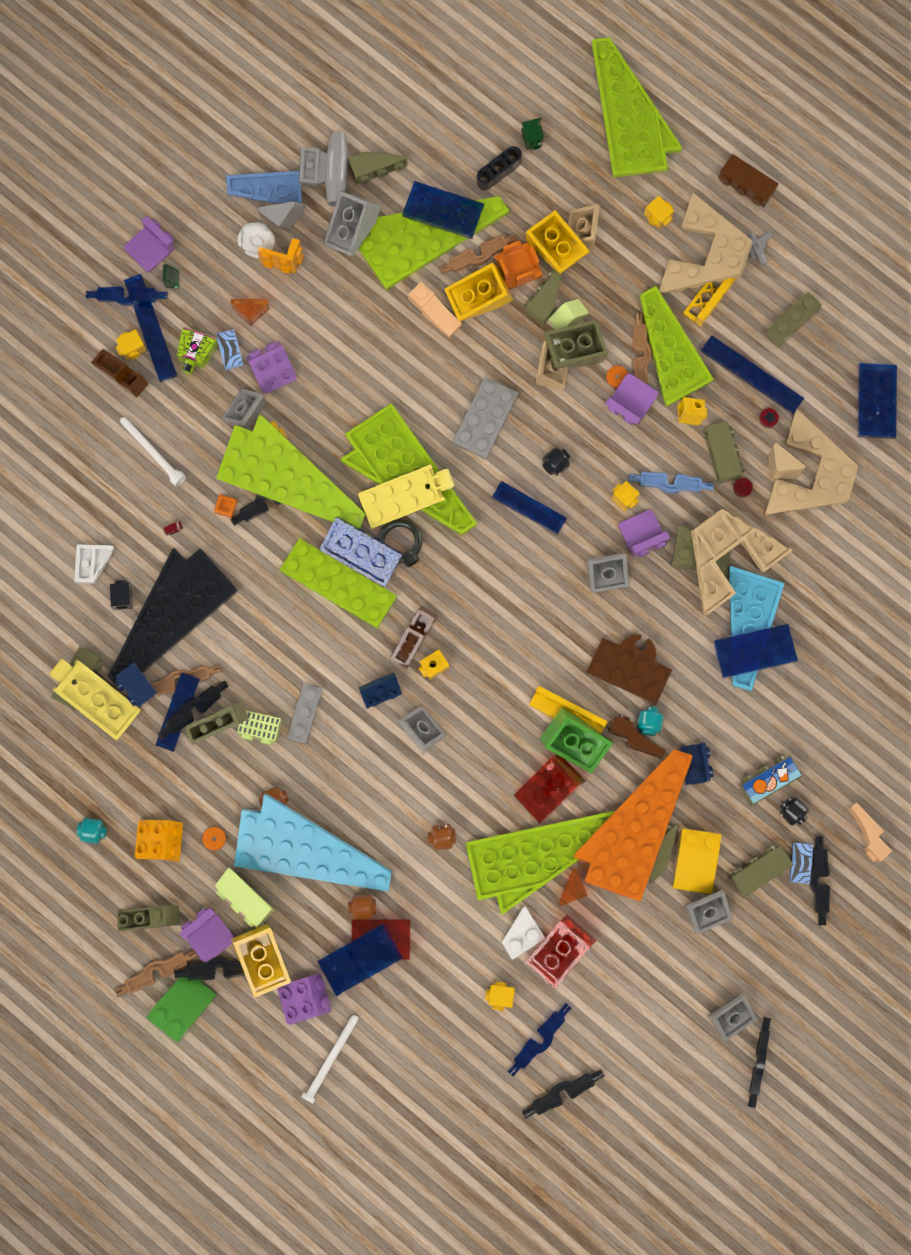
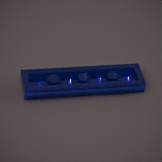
[492,481,567,536]
[155,673,200,752]

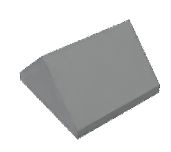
[258,201,305,229]
[221,388,266,429]
[586,553,629,593]
[398,706,446,754]
[684,890,732,935]
[707,993,757,1042]

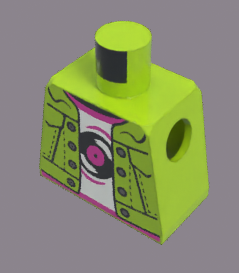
[177,327,218,375]

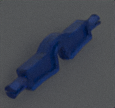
[85,286,168,306]
[507,1003,572,1077]

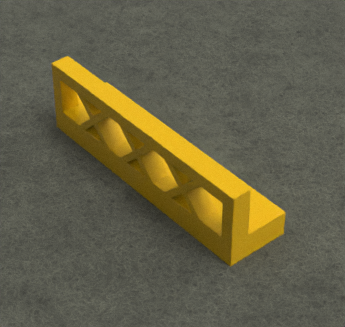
[683,263,746,327]
[529,686,608,733]

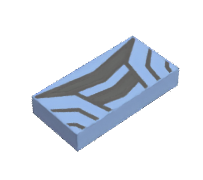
[216,329,243,370]
[789,843,813,884]

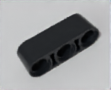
[477,146,522,191]

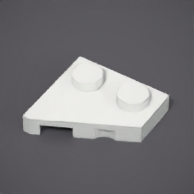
[74,544,115,584]
[502,907,546,960]

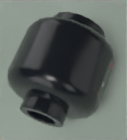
[542,448,570,476]
[780,797,809,826]

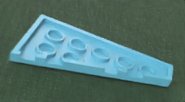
[729,566,785,692]

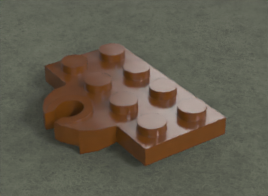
[586,635,672,705]

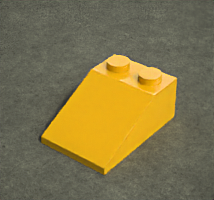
[526,210,590,274]
[444,262,514,322]
[673,828,721,894]
[231,924,291,998]

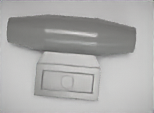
[299,132,348,207]

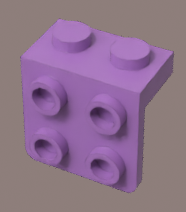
[124,216,175,272]
[246,341,297,394]
[605,374,658,425]
[618,510,670,558]
[179,908,235,963]
[278,974,332,1025]

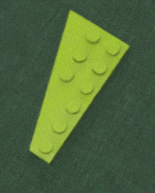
[639,286,714,408]

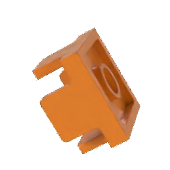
[494,241,542,290]

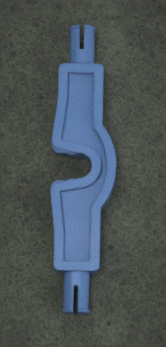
[628,472,714,494]

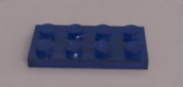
[402,181,485,240]
[857,363,897,439]
[319,516,403,588]
[713,624,798,679]
[317,924,403,996]

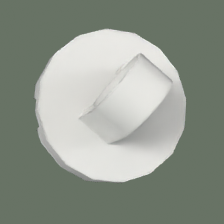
[237,222,275,258]

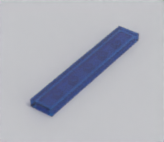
[124,274,178,382]
[701,336,804,414]

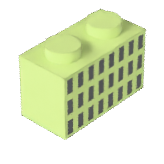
[237,711,282,745]

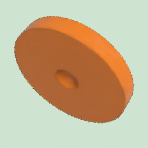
[606,366,628,388]
[202,827,226,851]

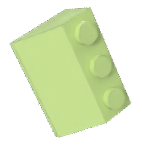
[215,868,275,927]

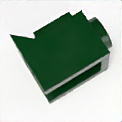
[521,117,544,150]

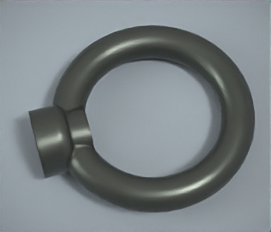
[377,519,422,568]

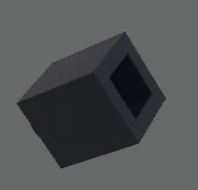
[110,580,133,610]

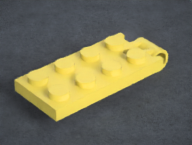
[358,464,455,529]
[49,659,141,741]

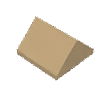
[568,204,600,250]
[536,341,568,390]
[768,443,806,481]

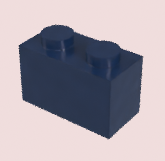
[115,662,158,708]

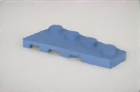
[226,171,302,204]

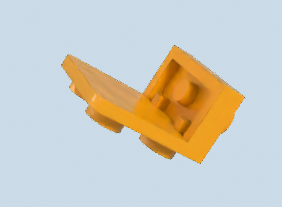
[257,238,304,274]
[135,820,183,862]

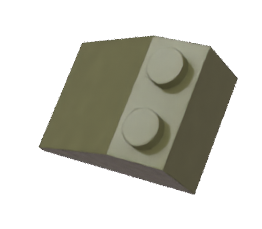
[543,320,608,368]
[671,525,731,576]

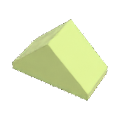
[548,299,589,329]

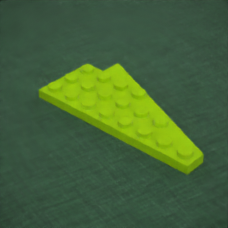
[591,37,682,178]
[358,196,509,291]
[341,403,477,536]
[216,415,365,532]
[465,811,615,915]

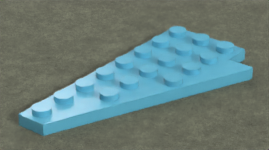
[234,794,392,891]

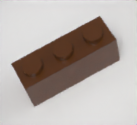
[718,154,779,208]

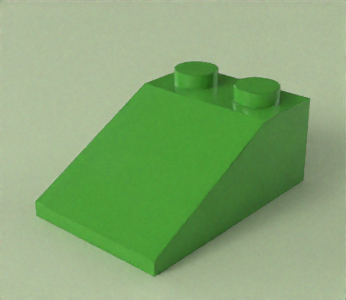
[540,708,613,774]
[146,977,217,1043]

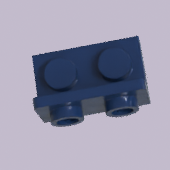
[358,673,402,709]
[680,742,713,785]

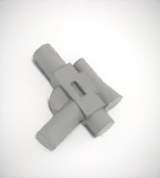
[747,231,772,266]

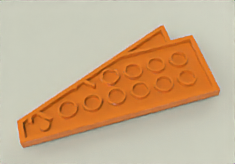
[574,749,693,903]

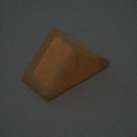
[231,299,270,326]
[558,868,588,907]

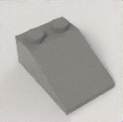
[323,191,381,256]

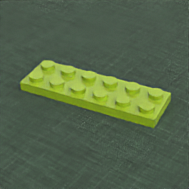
[280,538,397,629]

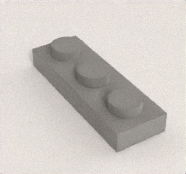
[287,683,322,744]

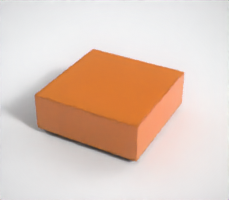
[213,494,238,518]

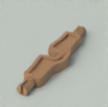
[439,233,518,274]
[632,313,651,384]
[151,665,221,698]
[114,950,198,997]

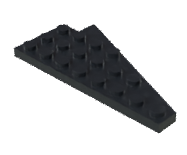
[108,548,238,692]

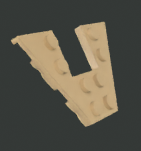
[659,193,752,296]
[764,409,859,516]
[691,509,793,616]

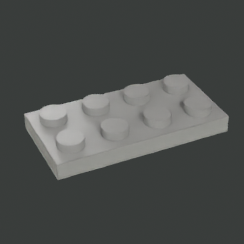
[452,377,519,460]

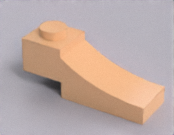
[408,282,462,338]
[847,802,892,863]

